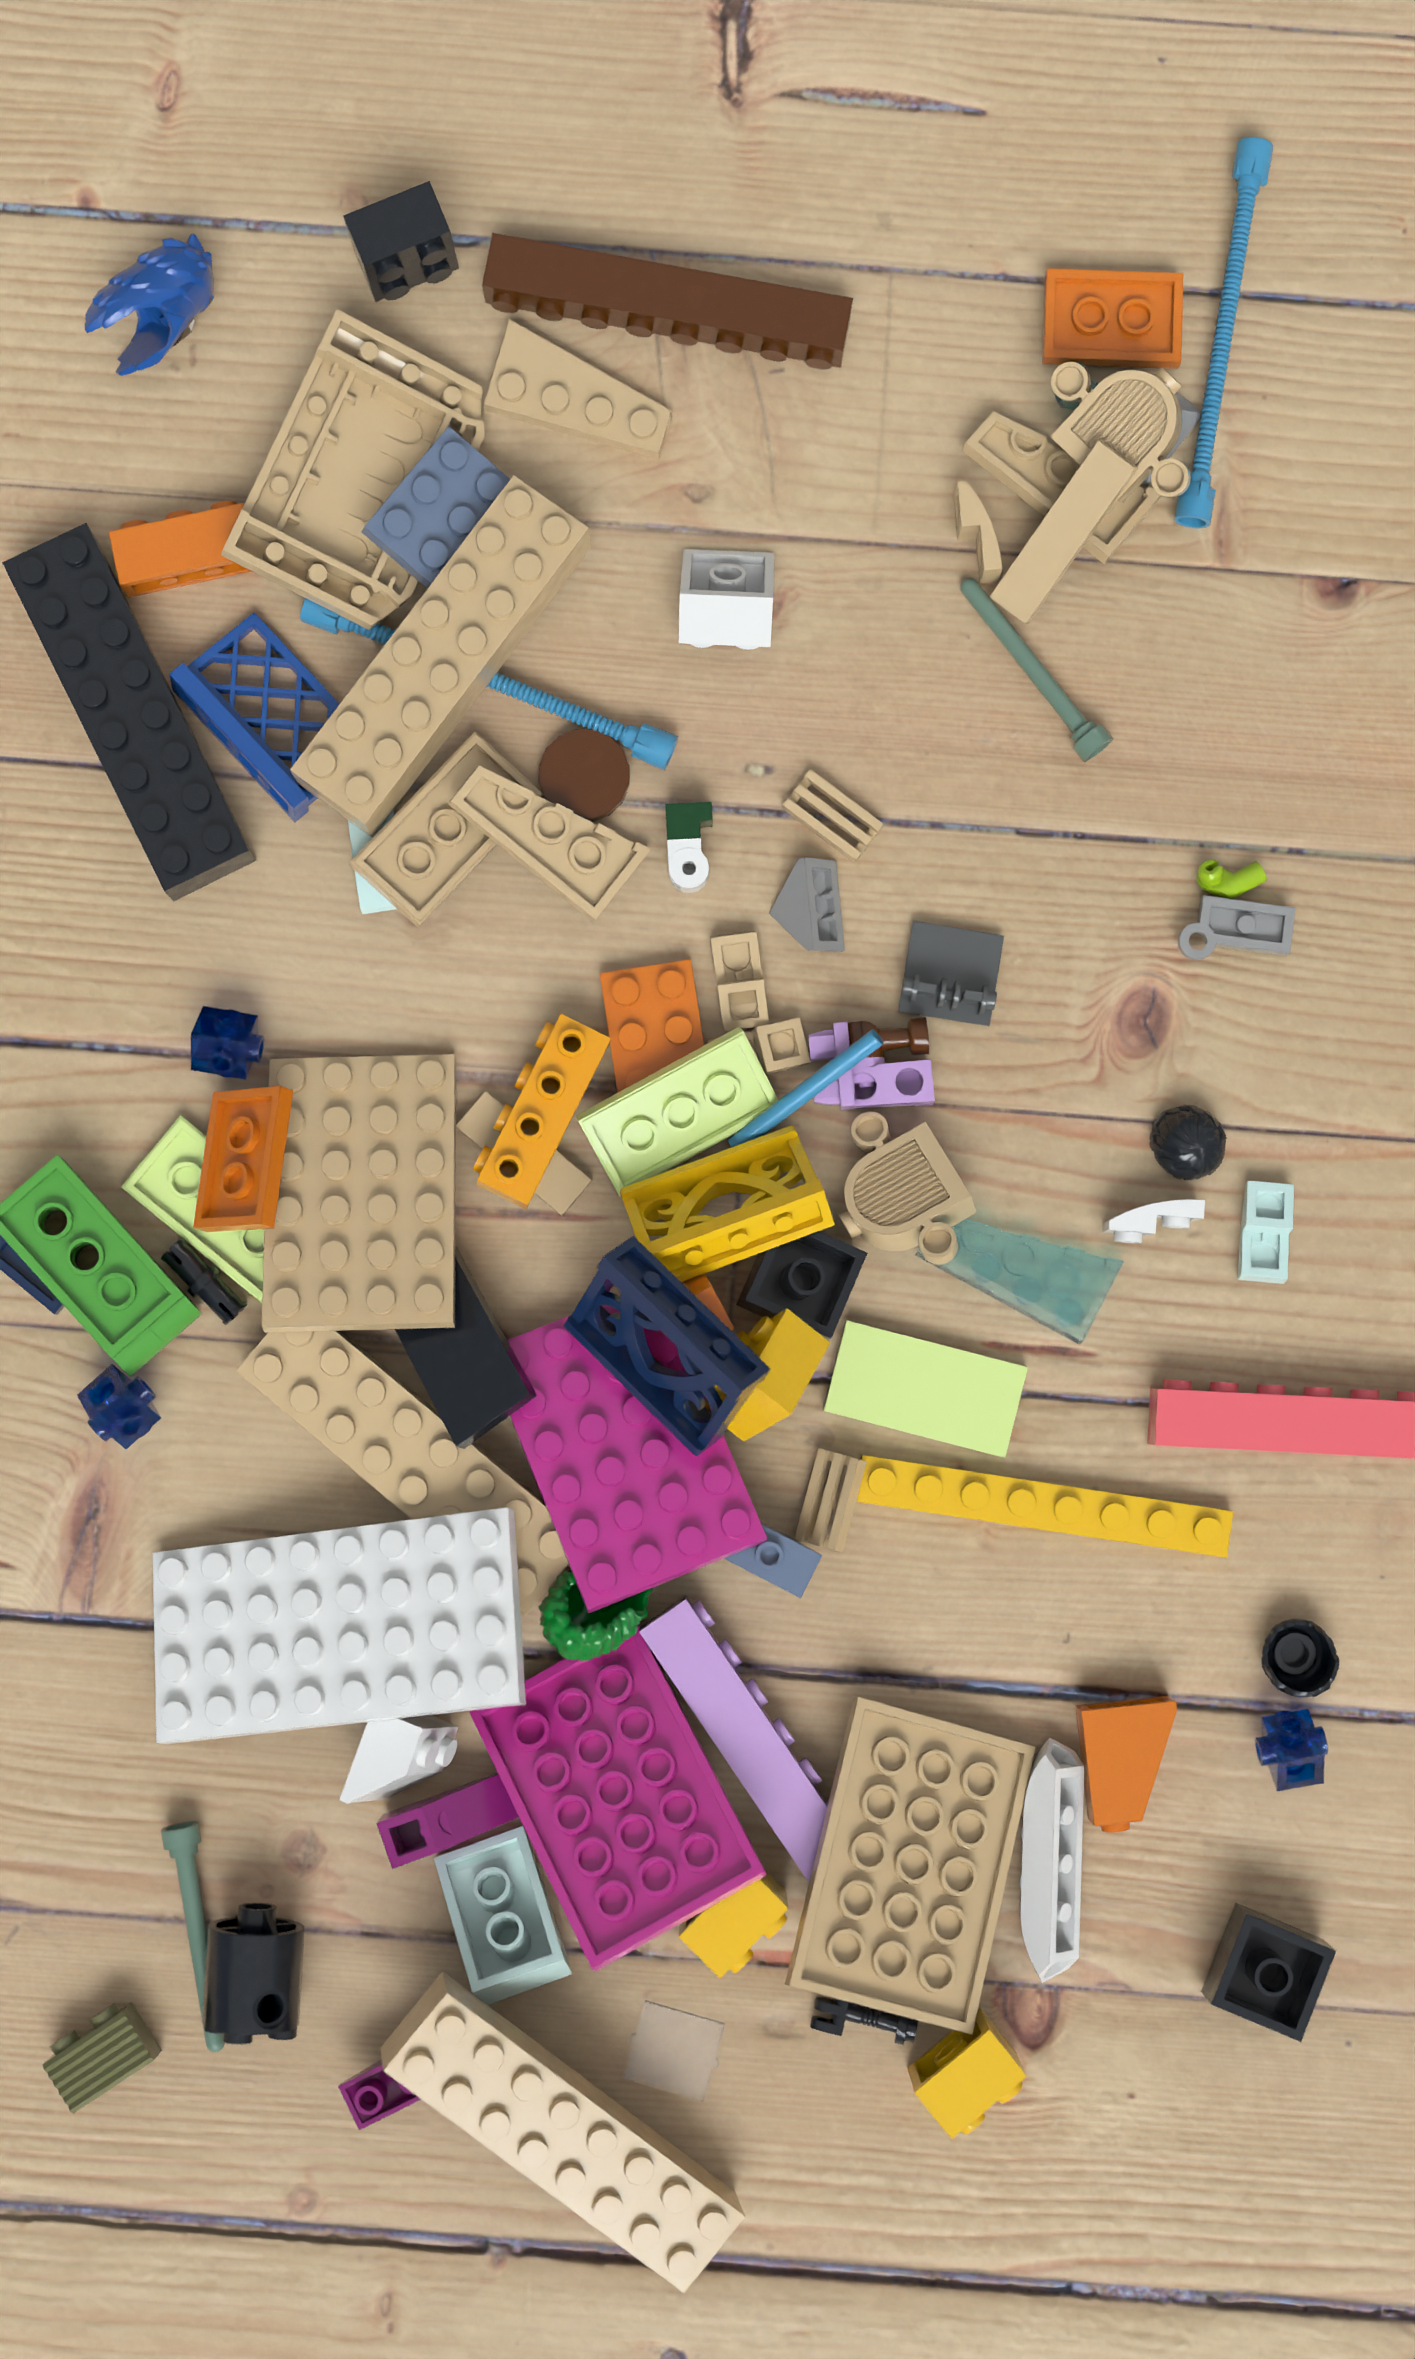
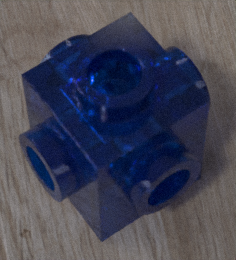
[191,1006,264,1080]
[77,1364,161,1449]
[1255,1709,1328,1791]

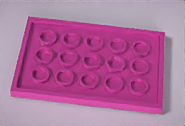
[507,1305,767,1613]
[469,1625,767,1971]

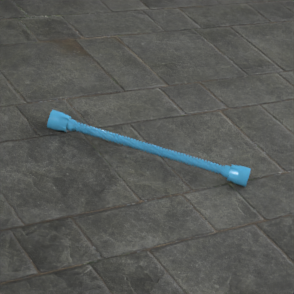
[1174,137,1273,528]
[300,598,678,770]

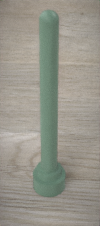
[960,578,1113,762]
[161,1821,225,2052]

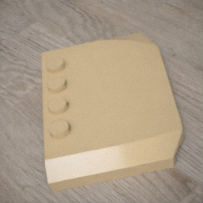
[221,308,485,630]

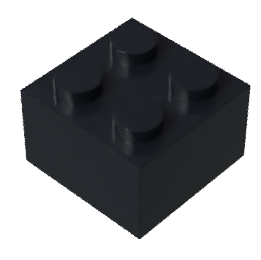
[343,181,459,302]
[736,1231,868,1340]
[1201,1903,1336,2042]

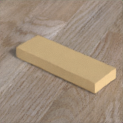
[456,1091,592,1216]

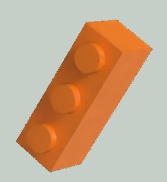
[108,501,252,598]

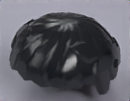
[1149,1105,1227,1180]
[1261,1619,1339,1697]

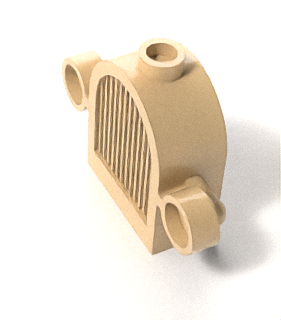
[1051,362,1191,503]
[838,1111,977,1265]

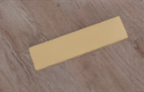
[990,441,1138,624]

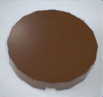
[539,729,630,822]

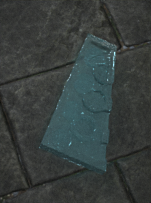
[915,1219,1124,1344]

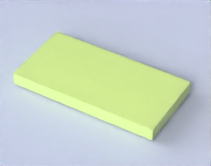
[576,1026,778,1197]
[121,1115,264,1303]
[823,1320,1028,1458]

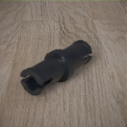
[160,1238,247,1325]

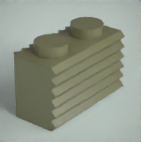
[43,2002,162,2114]

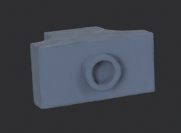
[724,1521,822,1598]

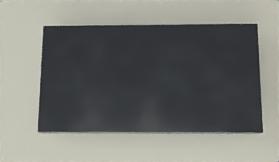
[395,1245,537,1449]

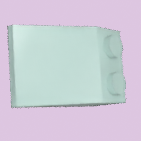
[434,1826,572,2005]

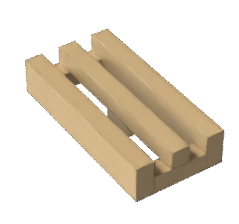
[782,769,883,863]
[794,1448,867,1552]

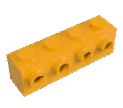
[472,1014,611,1210]

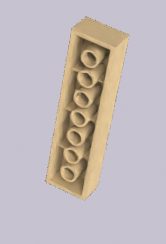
[290,475,592,837]
[235,1330,569,1615]
[380,1971,746,2293]

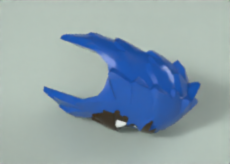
[84,234,214,376]

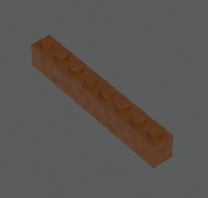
[482,233,853,370]

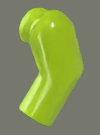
[1196,860,1267,899]

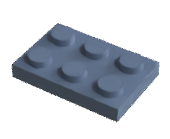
[361,426,510,588]

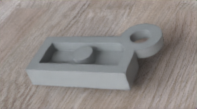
[1178,895,1296,960]

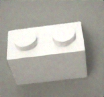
[679,549,774,650]
[339,1715,458,1804]

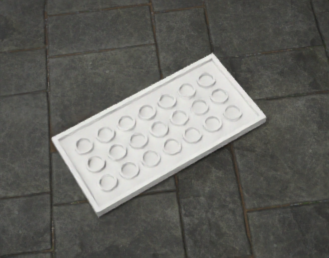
[153,1507,526,1744]

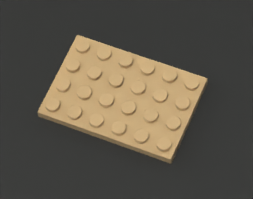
[262,1054,456,1332]
[785,1697,1036,2034]

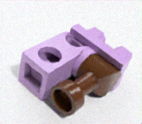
[808,1017,935,1111]

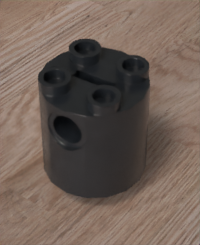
[202,1903,305,2045]

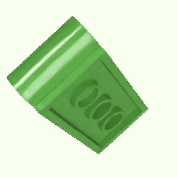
[0,1155,202,1377]

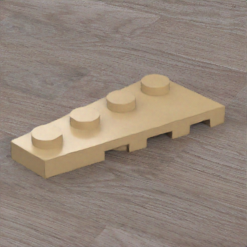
[484,319,672,459]
[962,411,1161,564]
[448,765,651,922]

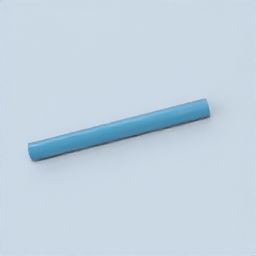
[728,1029,883,1147]

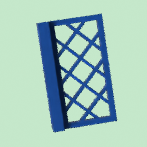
[169,612,339,823]

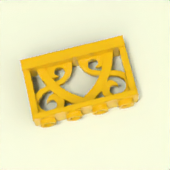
[620,1126,835,1282]

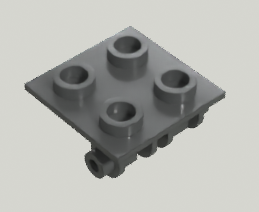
[898,921,1004,1027]

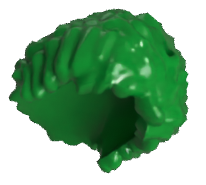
[538,1569,653,1661]

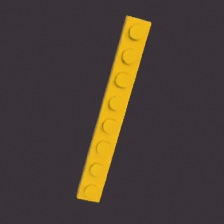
[856,1454,1234,1558]

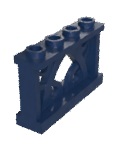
[564,1236,771,1456]

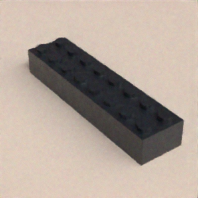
[2,523,256,901]

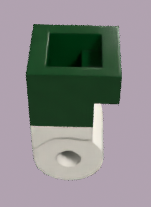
[665,802,713,893]

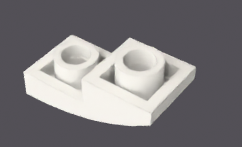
[1102,1199,1205,1243]

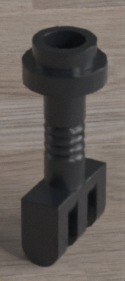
[810,1997,919,2045]

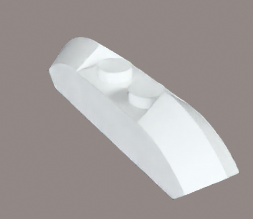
[1020,1738,1084,1983]

